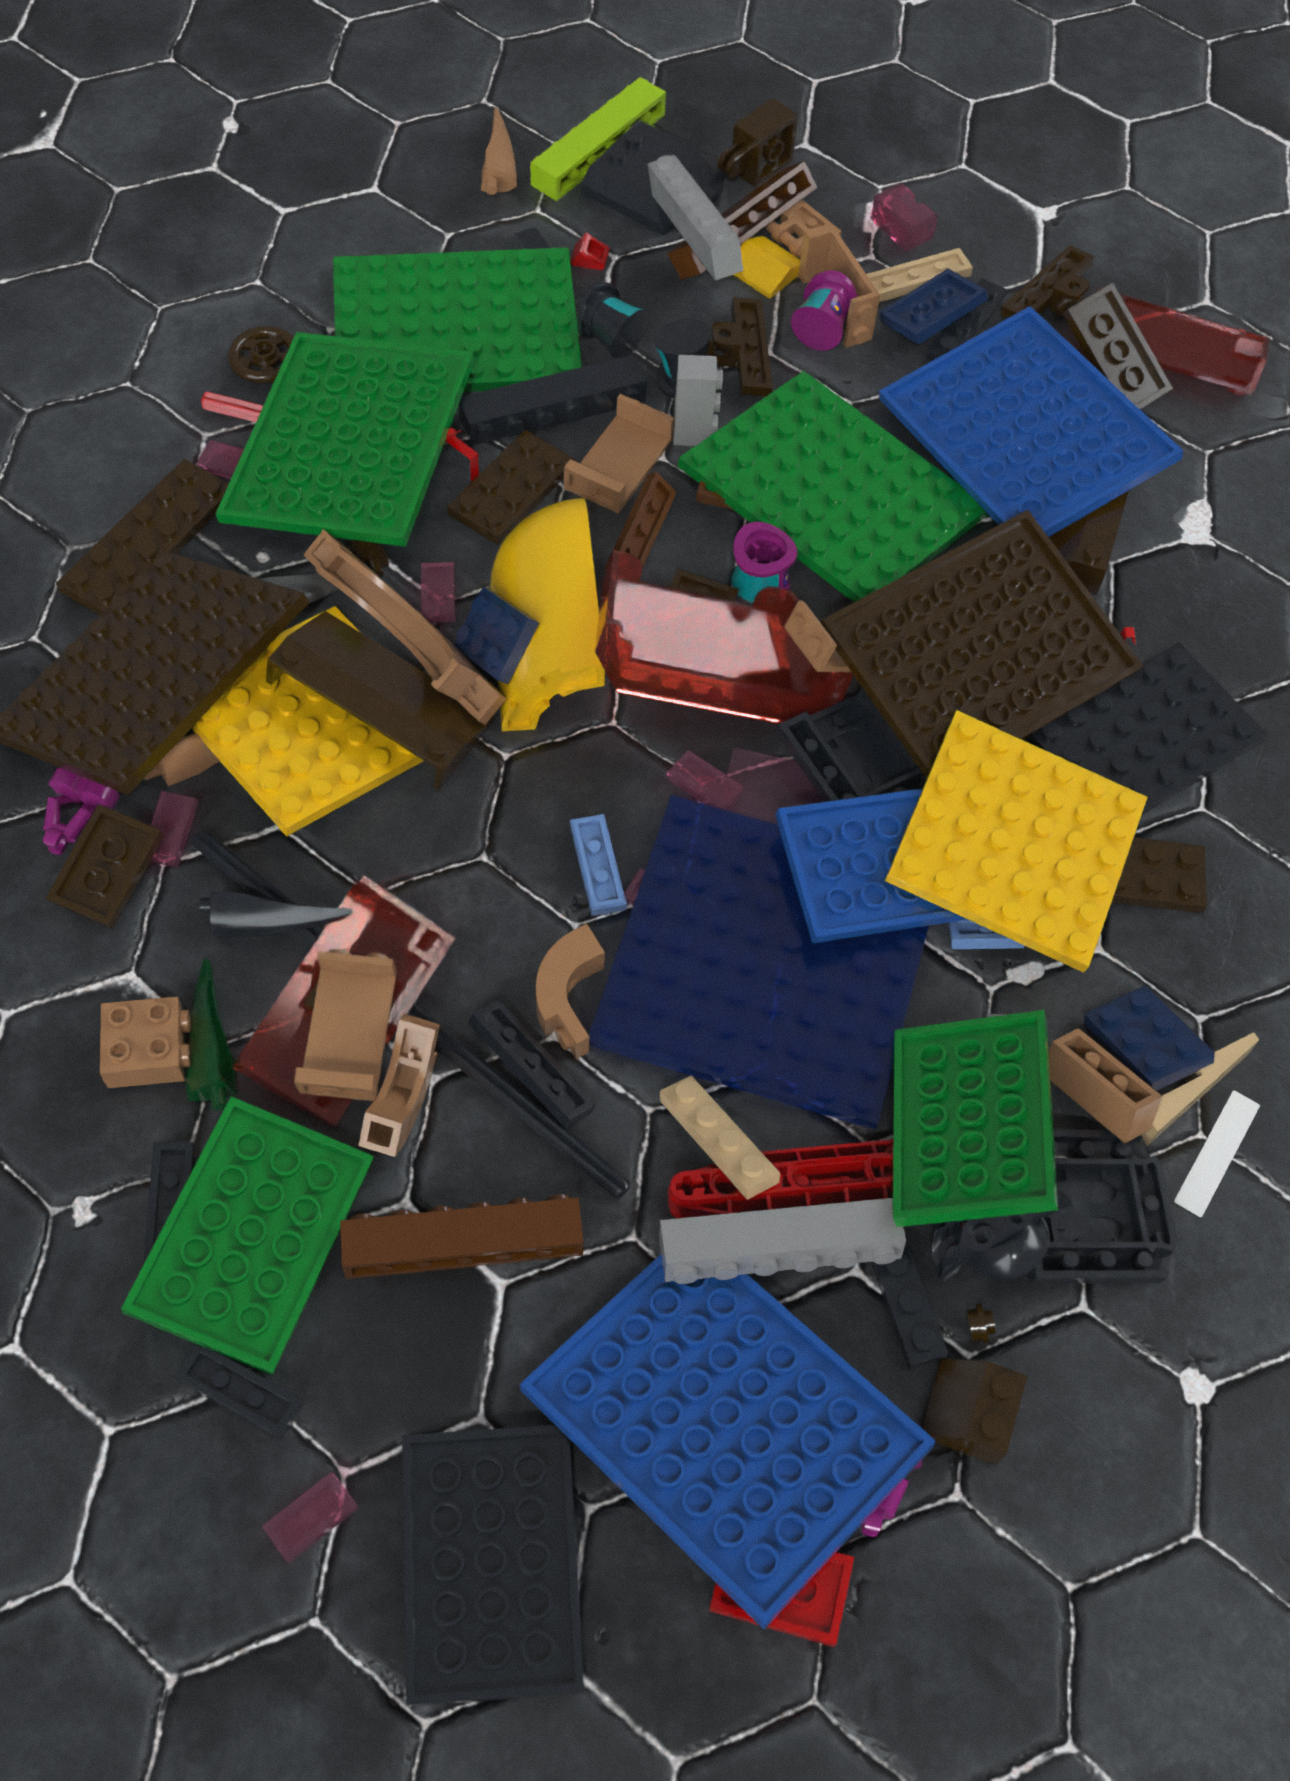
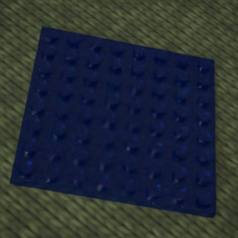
[589,795,929,1130]

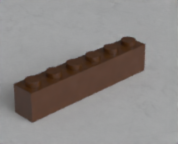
[667,161,817,280]
[340,1194,584,1279]

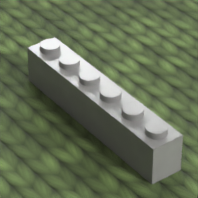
[647,155,743,280]
[659,1198,906,1284]

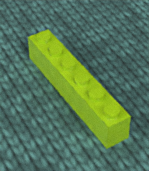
[530,77,666,201]

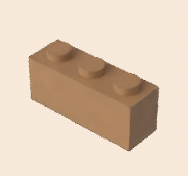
[1049,1028,1162,1143]

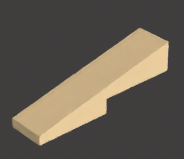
[1141,1032,1259,1146]

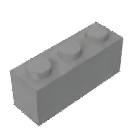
[673,355,723,446]

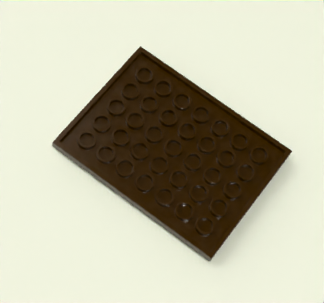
[821,510,1144,779]
[0,551,309,795]

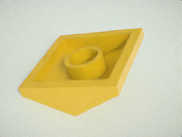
[733,236,800,299]

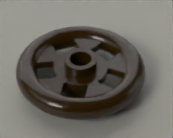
[228,326,294,384]

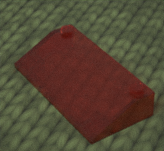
[1097,287,1269,396]
[232,876,455,1126]

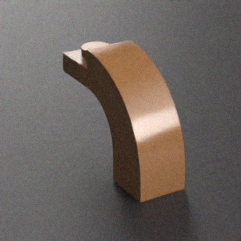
[536,924,605,1059]
[359,1014,440,1157]

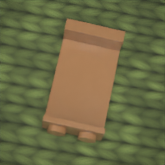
[798,223,880,348]
[564,394,675,514]
[784,601,851,672]
[294,949,397,1101]

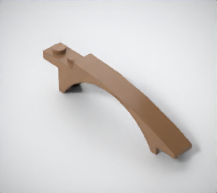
[304,529,507,724]

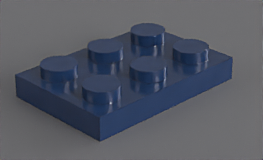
[879,268,988,345]
[454,587,539,684]
[1084,986,1215,1091]

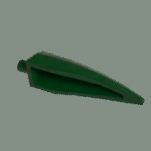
[186,958,238,1111]

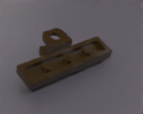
[1001,245,1094,319]
[707,297,773,397]

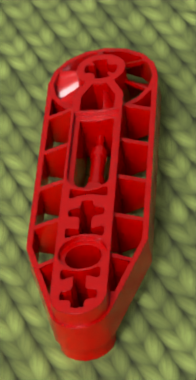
[668,1139,894,1219]

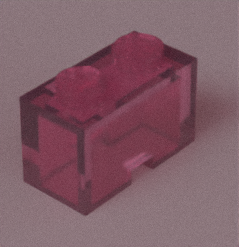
[870,183,938,252]

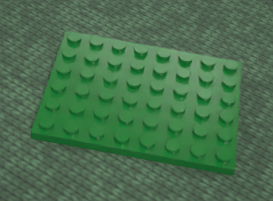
[333,248,582,392]
[216,332,475,547]
[678,371,988,602]

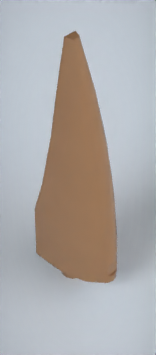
[481,107,517,195]
[144,733,219,786]

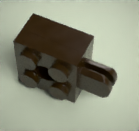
[717,98,798,188]

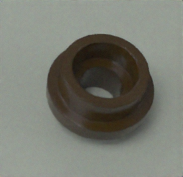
[967,1303,996,1344]

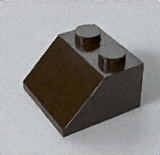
[921,1358,1028,1465]

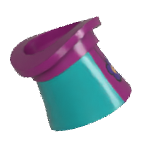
[791,270,858,351]
[731,522,797,605]

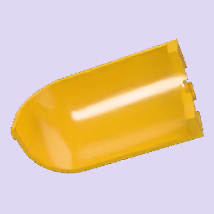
[490,498,605,732]

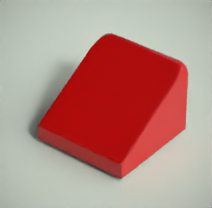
[570,233,610,271]

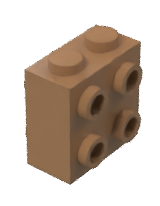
[100,997,191,1088]

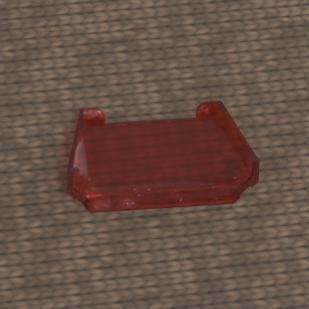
[595,550,853,724]

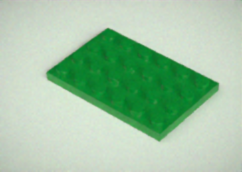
[893,1010,1058,1227]
[121,1096,374,1376]

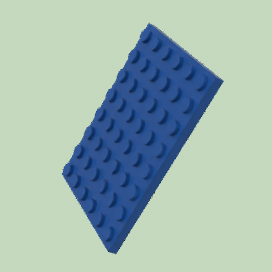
[879,306,1183,537]
[520,1254,936,1630]

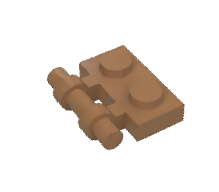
[766,200,842,258]

